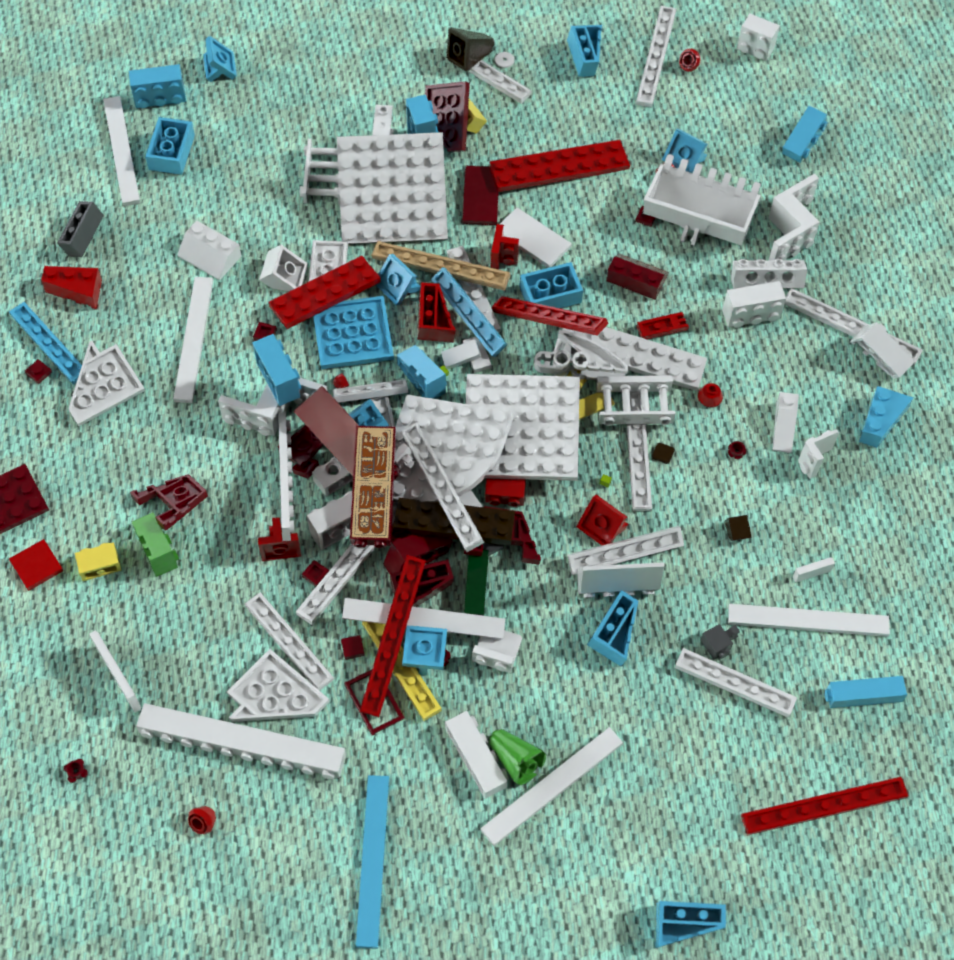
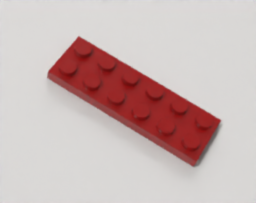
[268,256,381,329]

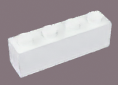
[445,711,509,799]

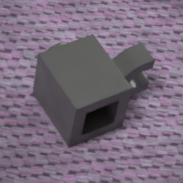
[700,624,740,660]

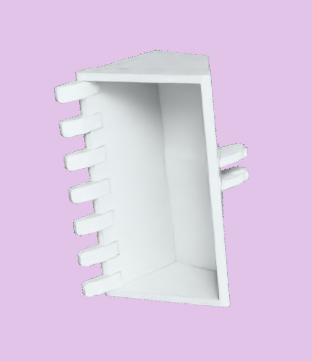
[643,154,761,246]

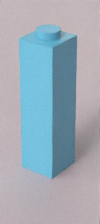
[824,676,907,708]

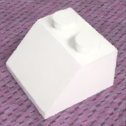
[259,245,308,291]

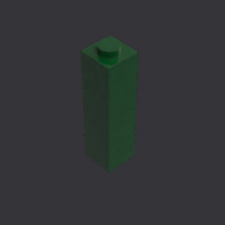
[464,548,489,616]

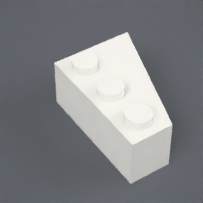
[850,322,915,379]

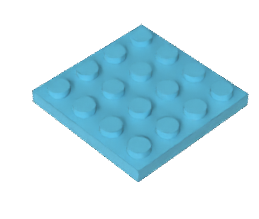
[313,296,394,370]

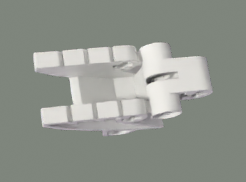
[534,330,628,380]

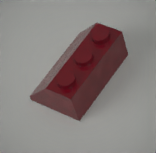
[606,254,669,300]

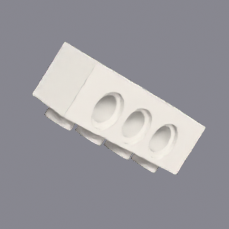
[731,259,807,288]
[312,456,353,497]

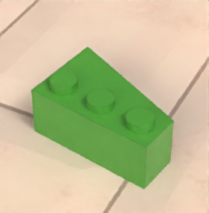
[131,512,179,577]

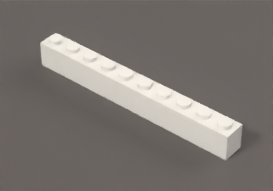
[136,703,346,779]

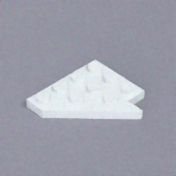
[69,340,145,427]
[227,649,330,722]

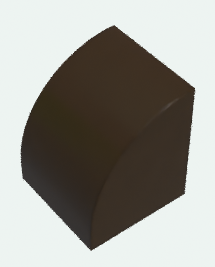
[724,515,752,541]

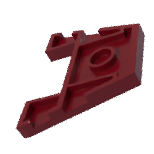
[130,474,208,531]
[464,506,541,565]

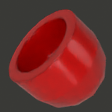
[333,373,349,389]

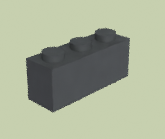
[57,201,104,257]

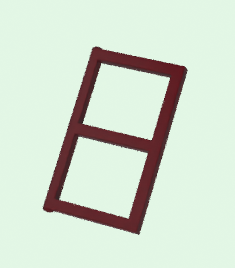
[344,669,405,736]

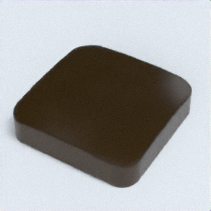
[652,443,675,464]

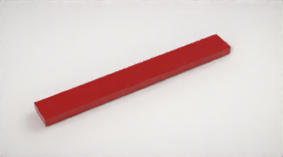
[491,296,609,336]
[359,555,426,717]
[741,777,909,836]

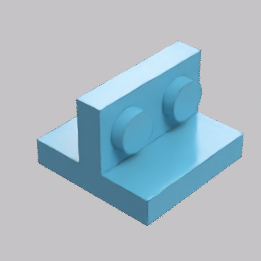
[203,36,237,82]
[662,129,708,173]
[376,254,420,305]
[349,399,389,427]
[402,625,447,675]

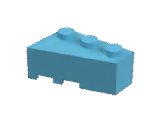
[567,25,602,77]

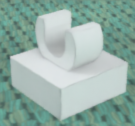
[395,443,416,469]

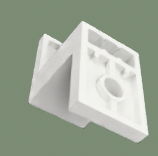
[768,174,820,260]
[218,378,327,436]

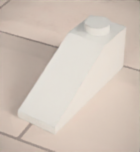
[772,392,799,453]

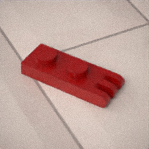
[637,312,689,340]

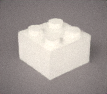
[737,14,780,61]

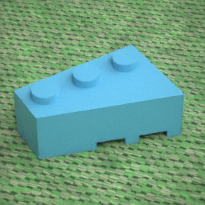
[782,106,828,163]
[397,345,447,399]
[859,386,914,448]
[587,590,638,666]
[656,901,726,948]

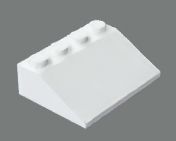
[577,562,664,598]

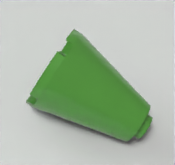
[489,729,546,785]

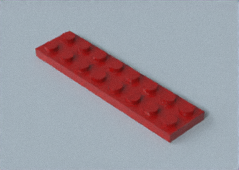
[489,140,630,192]

